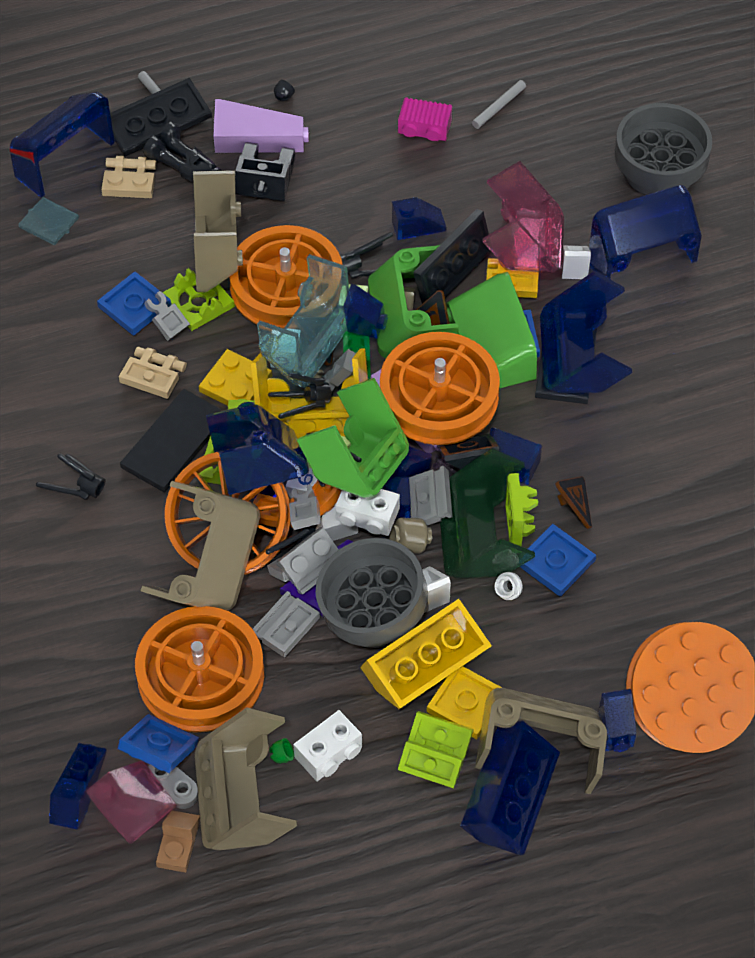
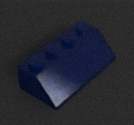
[460,721,560,855]

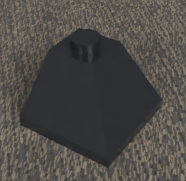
[437,434,500,478]

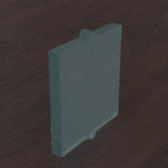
[18,197,79,245]

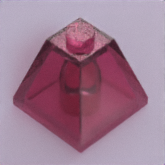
[86,760,177,844]

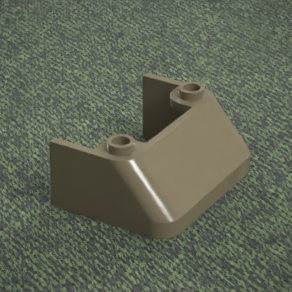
[193,171,243,292]
[141,481,260,611]
[475,688,607,794]
[195,707,297,851]

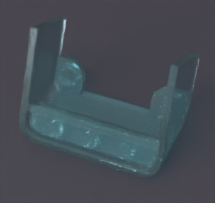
[257,254,352,388]

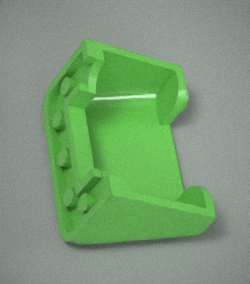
[446,272,537,388]

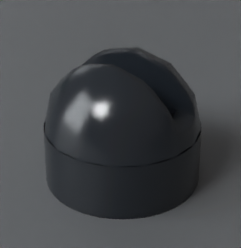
[274,79,295,101]

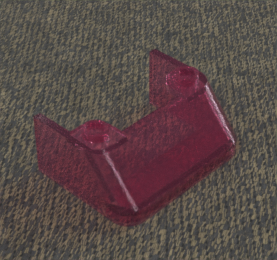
[483,161,564,273]

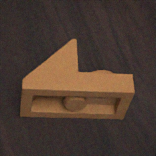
[156,810,200,873]

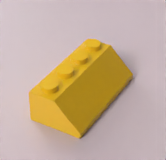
[360,599,492,709]

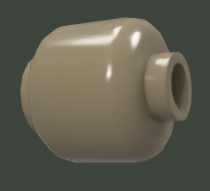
[389,518,432,554]

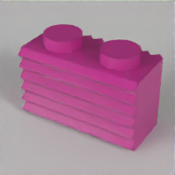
[398,97,452,141]

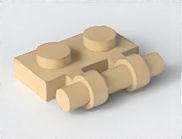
[101,156,157,198]
[119,347,187,399]

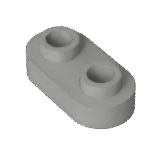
[146,765,198,809]

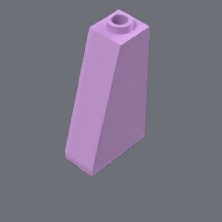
[214,99,309,153]

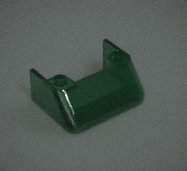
[440,448,535,579]

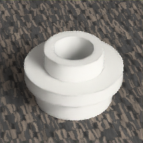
[495,572,522,600]

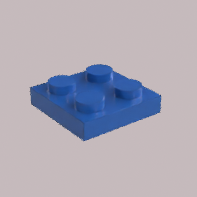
[97,272,171,336]
[517,524,596,597]
[118,714,199,773]

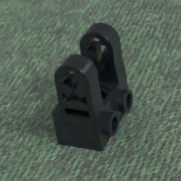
[235,142,295,201]

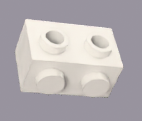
[335,489,400,536]
[294,710,362,781]

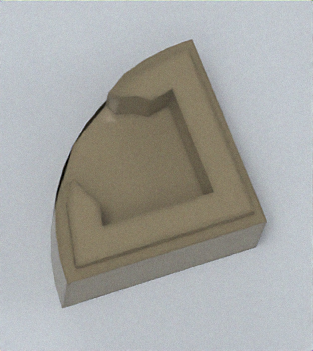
[404,287,415,311]

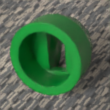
[269,738,294,764]

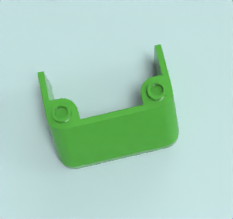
[368,245,459,358]
[297,378,409,498]

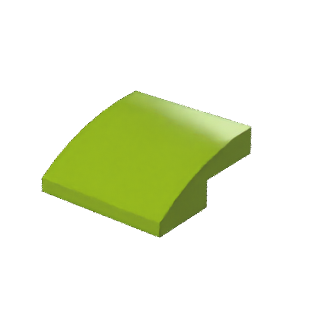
[398,711,474,788]

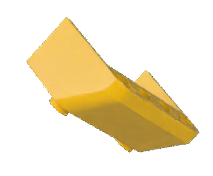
[251,348,368,441]

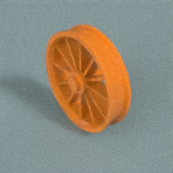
[165,451,291,575]

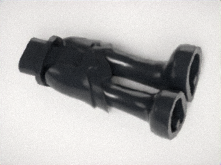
[143,122,222,183]

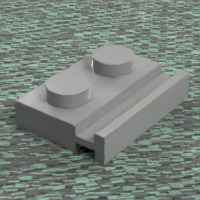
[409,466,452,525]
[277,527,339,594]
[253,591,320,658]

